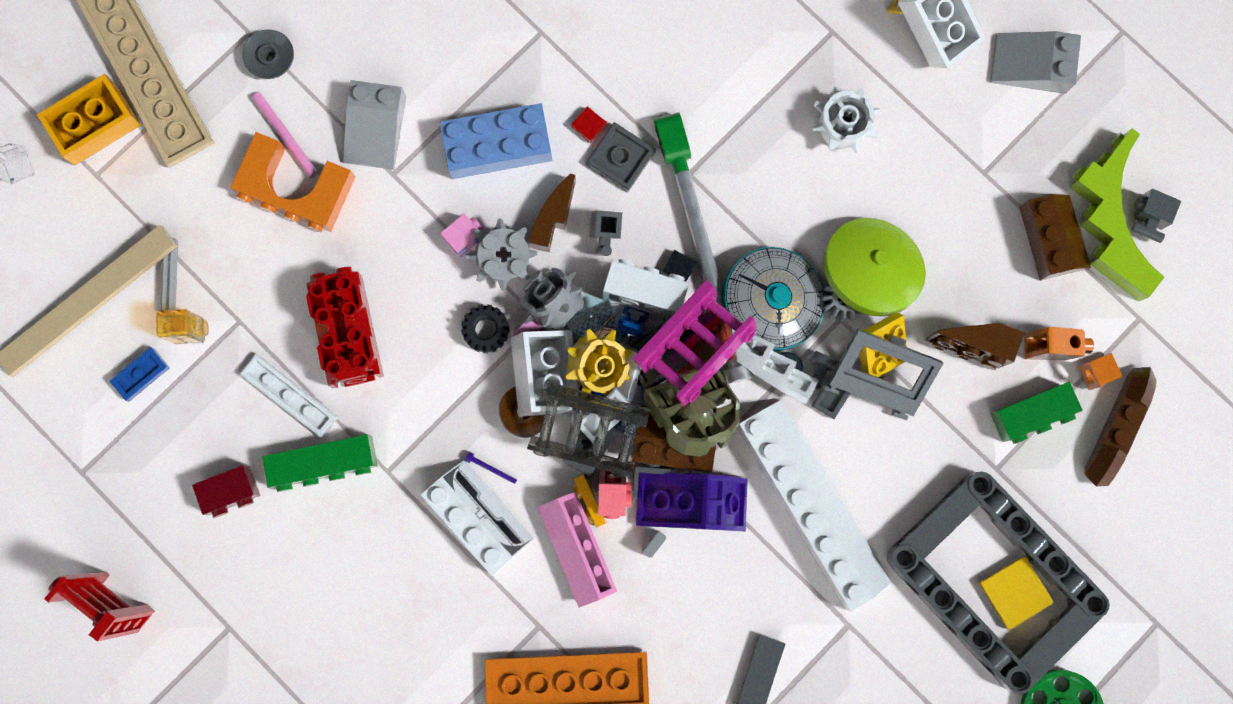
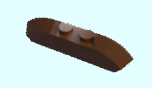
[1084,367,1157,487]

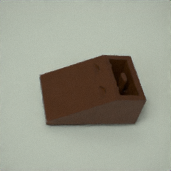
[925,323,1025,370]

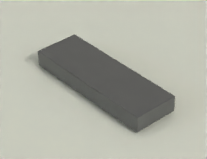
[736,634,786,704]

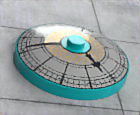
[722,247,825,351]

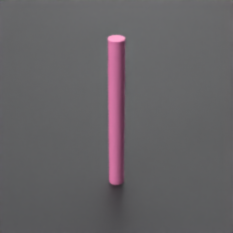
[252,92,318,178]

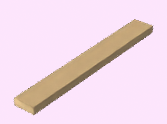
[0,225,178,377]

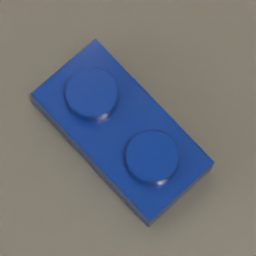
[109,347,170,402]

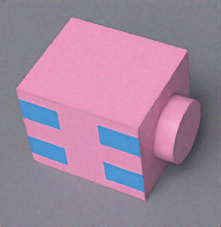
[440,213,483,258]

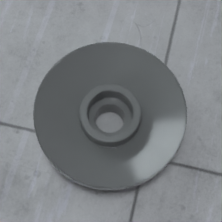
[242,29,294,79]

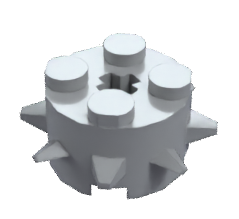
[466,219,537,291]
[520,267,584,331]

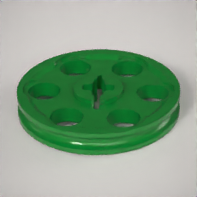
[1021,669,1104,704]

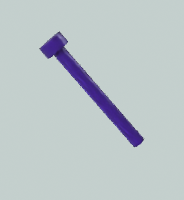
[465,452,517,484]

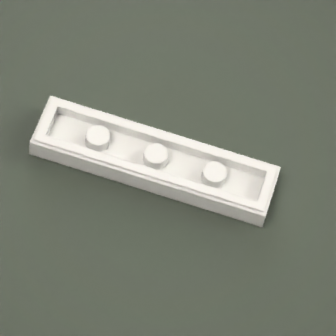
[239,354,339,438]

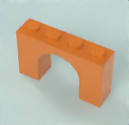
[230,132,355,233]

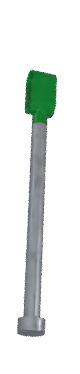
[654,112,753,384]

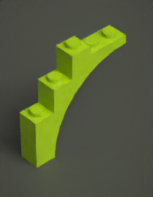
[1070,128,1164,302]

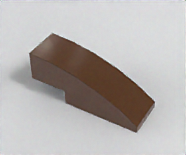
[528,173,576,252]

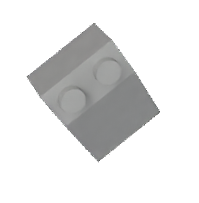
[990,31,1081,94]
[343,80,406,170]

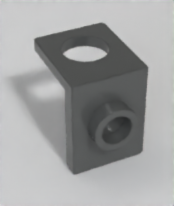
[633,463,671,500]

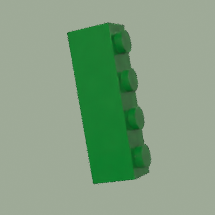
[262,434,378,492]

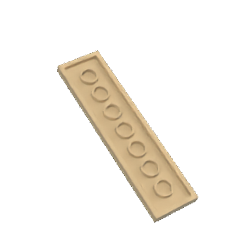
[76,0,215,168]

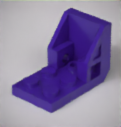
[636,473,748,532]

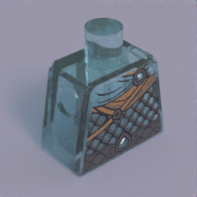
[566,298,624,344]

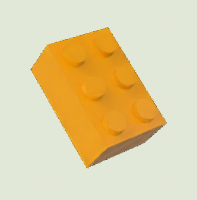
[36,74,141,165]

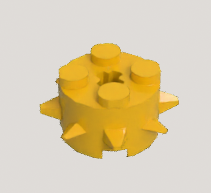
[565,329,632,398]

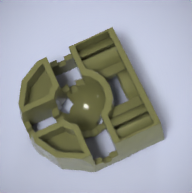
[644,370,740,457]

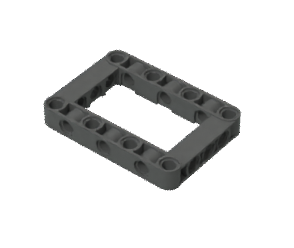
[886,471,1110,694]

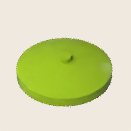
[823,218,926,317]

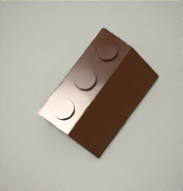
[1019,194,1091,281]
[632,405,716,472]

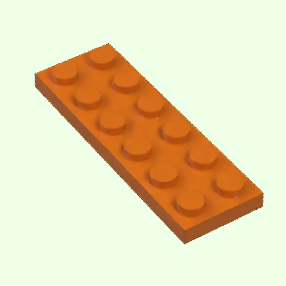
[485,651,649,704]

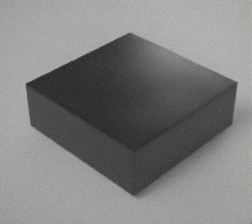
[662,250,697,282]

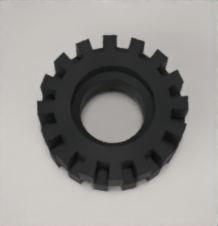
[461,304,510,354]

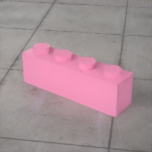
[538,491,617,608]

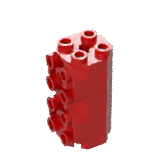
[306,267,384,388]

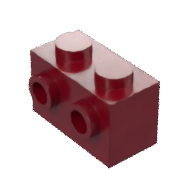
[192,465,260,518]

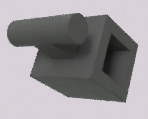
[1131,188,1181,243]
[589,210,623,256]

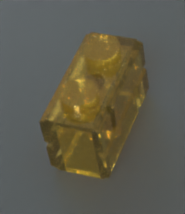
[156,309,209,344]

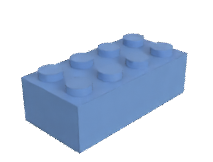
[440,103,553,179]

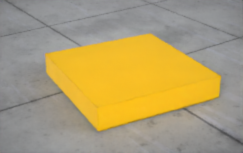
[978,556,1054,630]

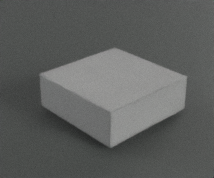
[642,531,667,558]

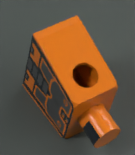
[1024,327,1094,360]

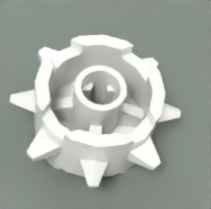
[812,86,881,153]

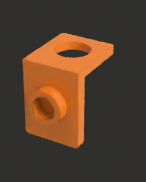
[1078,353,1122,390]

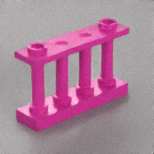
[633,280,757,407]

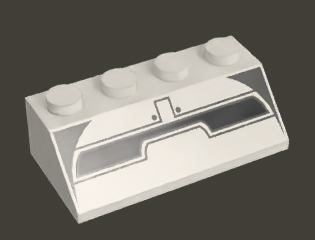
[421,460,534,576]

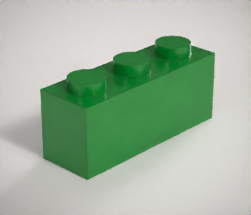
[990,381,1083,444]

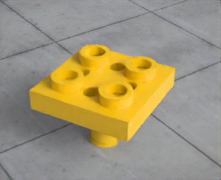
[860,312,907,377]

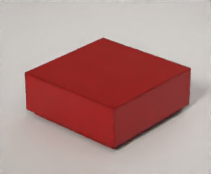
[571,106,607,143]

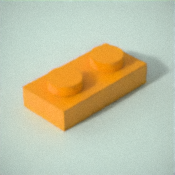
[572,474,607,528]

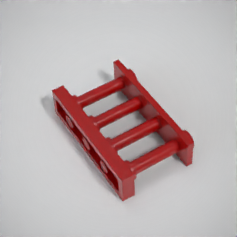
[44,572,155,642]

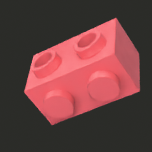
[598,468,632,519]

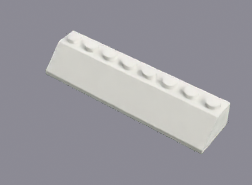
[737,400,891,612]

